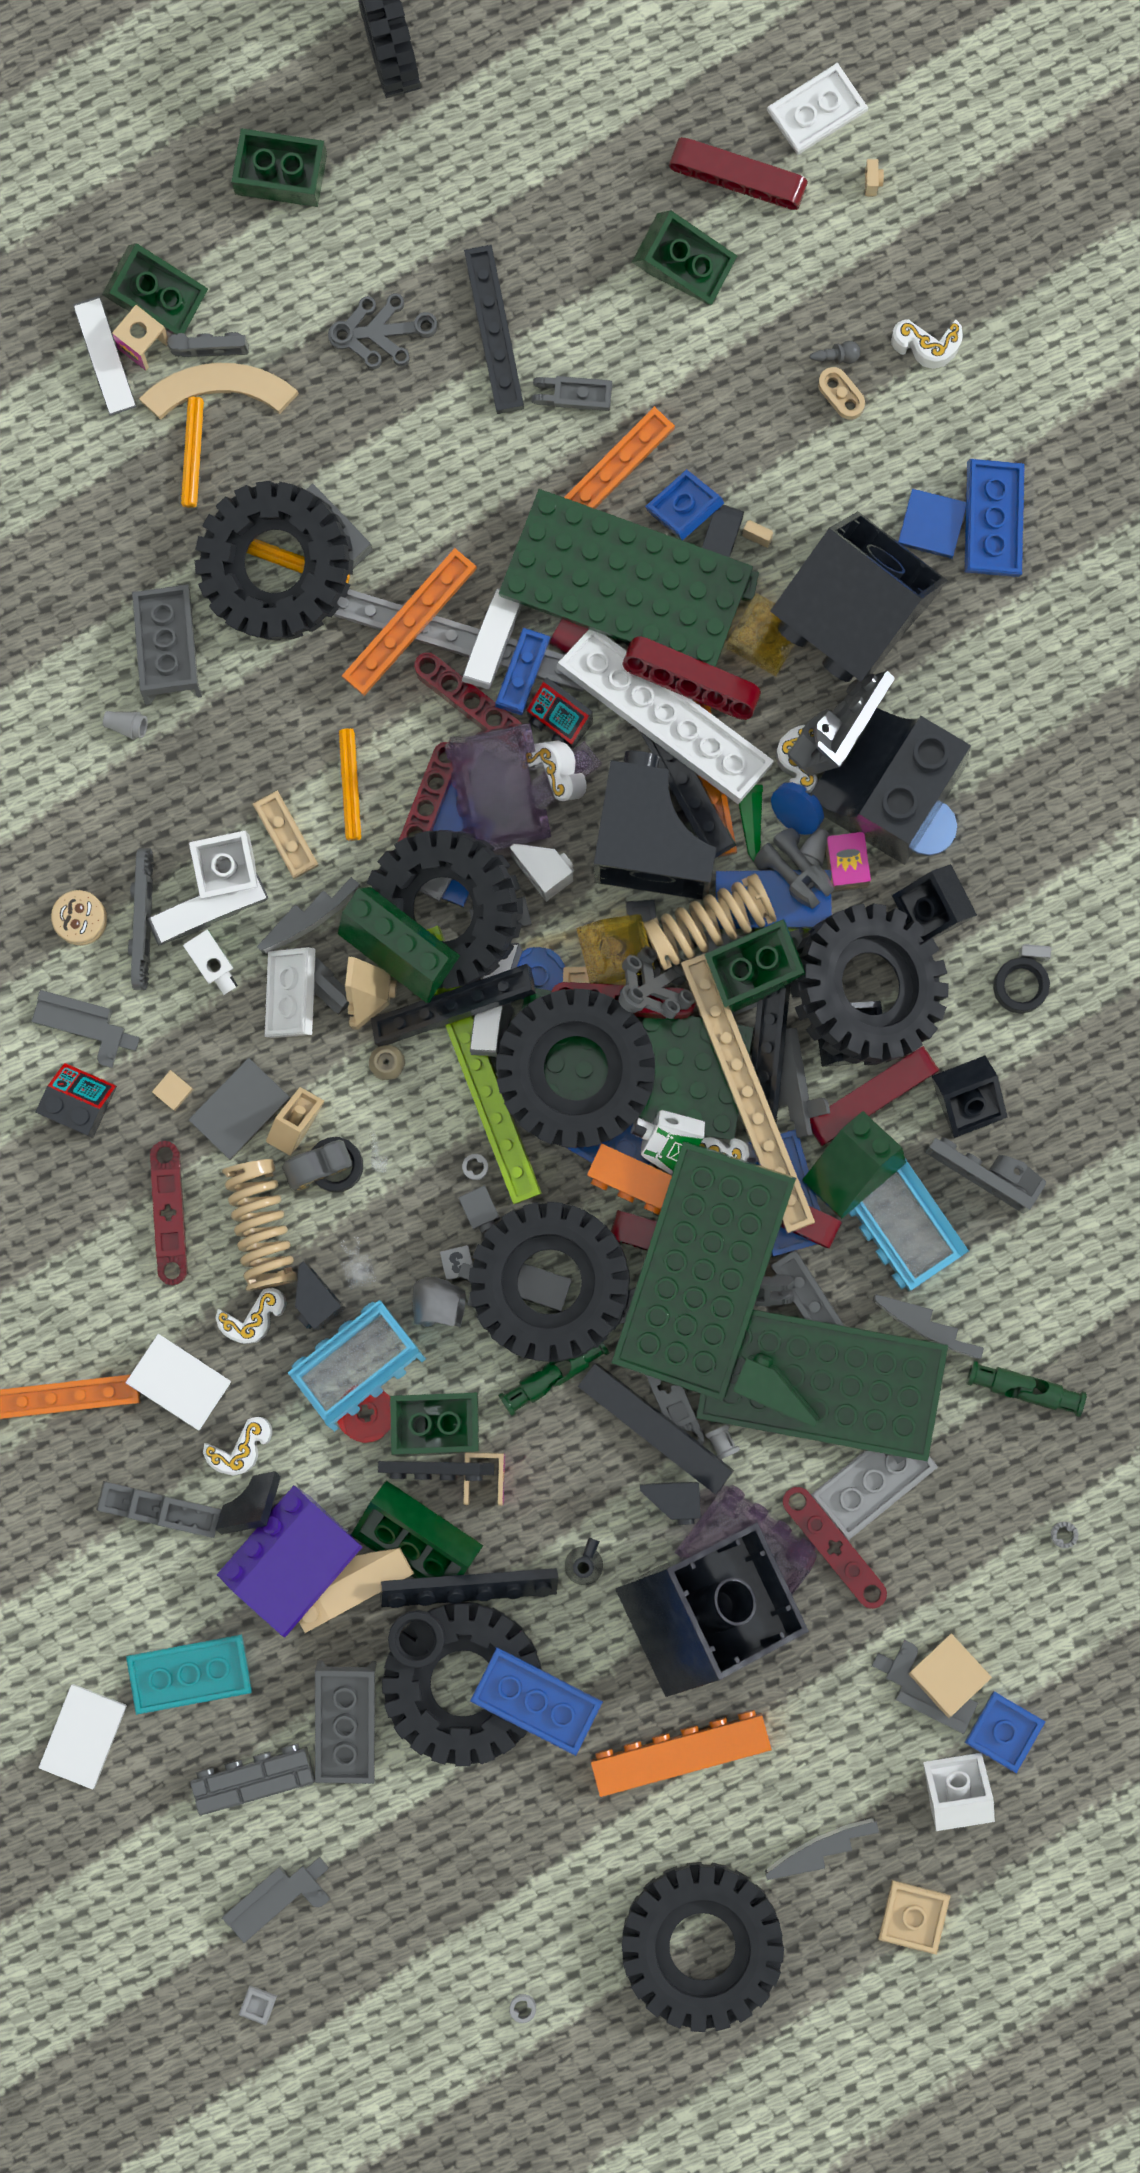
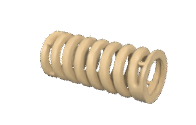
[643,873,777,971]
[222,1159,298,1291]

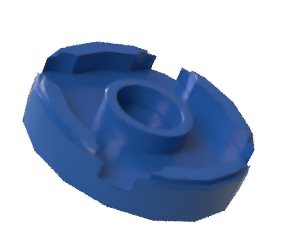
[771,782,824,835]
[517,947,565,1000]

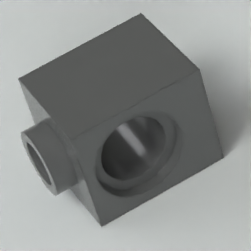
[458,1185,500,1233]

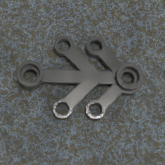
[328,293,438,370]
[619,946,695,1019]

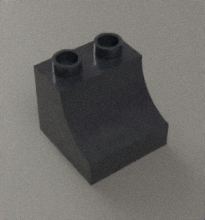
[770,511,948,682]
[810,708,971,865]
[594,750,716,900]
[615,1522,809,1697]

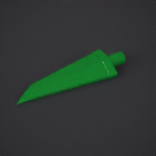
[739,785,763,862]

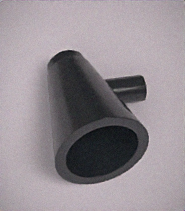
[565,1537,603,1585]

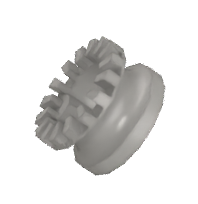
[462,1154,488,1180]
[1051,1522,1079,1548]
[510,1994,536,2023]

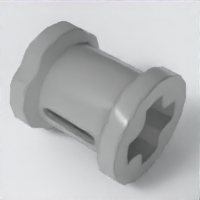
[705,1424,740,1459]

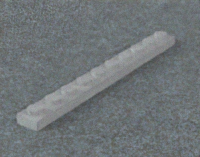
[333,589,584,692]

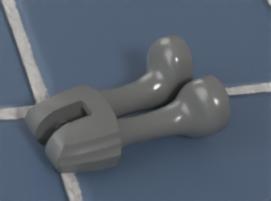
[754,828,834,909]

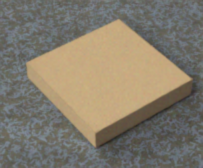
[908,1633,992,1718]
[878,1880,950,1955]

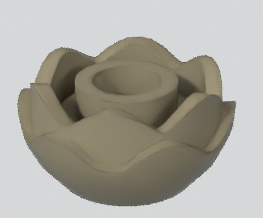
[369,1045,405,1080]

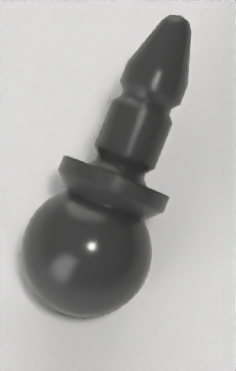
[809,341,861,364]

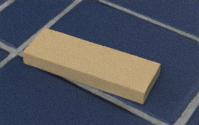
[253,790,319,879]

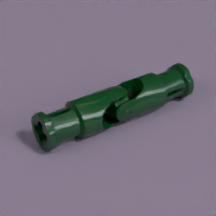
[498,1343,610,1416]
[966,1360,1087,1417]

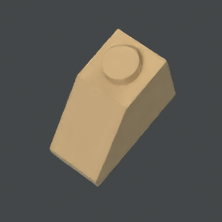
[266,1087,324,1156]

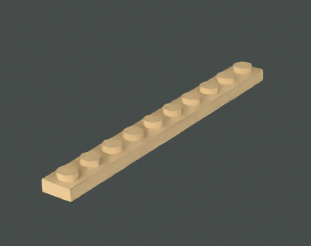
[681,953,815,1234]

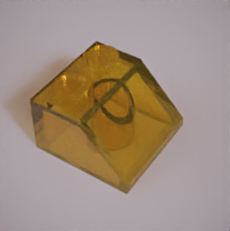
[727,593,795,677]
[576,914,655,984]

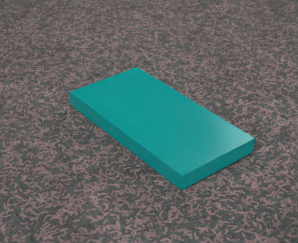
[126,1634,252,1715]

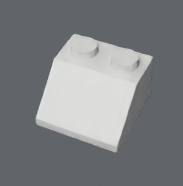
[189,831,258,899]
[510,844,574,902]
[923,1753,995,1831]

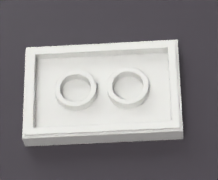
[767,63,868,155]
[265,947,315,1038]
[126,1334,231,1431]
[39,1684,127,1790]

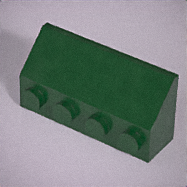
[337,887,460,1003]
[351,1480,484,1579]

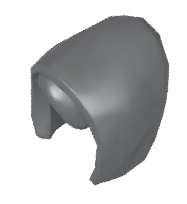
[412,1277,466,1327]

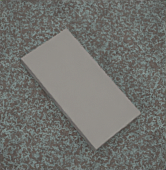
[811,1450,938,1540]

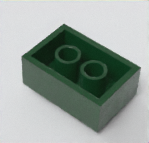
[231,128,327,207]

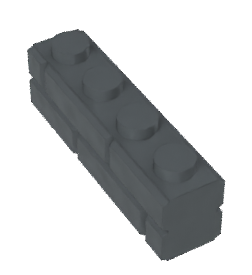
[190,1743,315,1816]

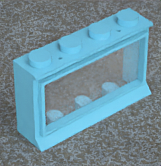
[848,1159,969,1292]
[288,1300,426,1432]

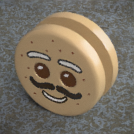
[51,890,107,946]

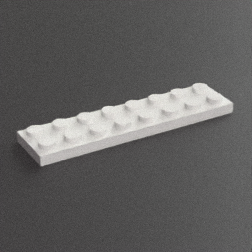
[556,629,774,804]

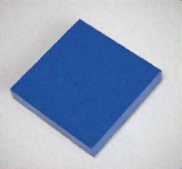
[645,469,724,540]
[898,489,966,559]
[964,1691,1045,1773]

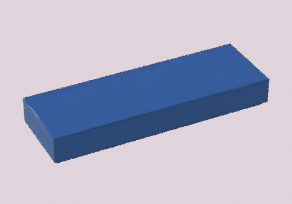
[495,628,550,716]

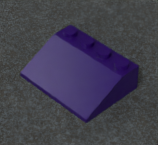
[217,1485,362,1637]

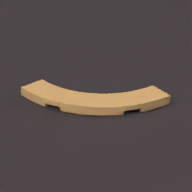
[139,363,299,420]

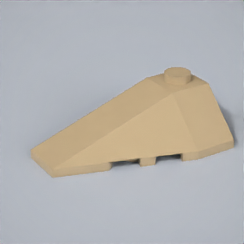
[345,957,397,1030]
[299,1548,414,1633]

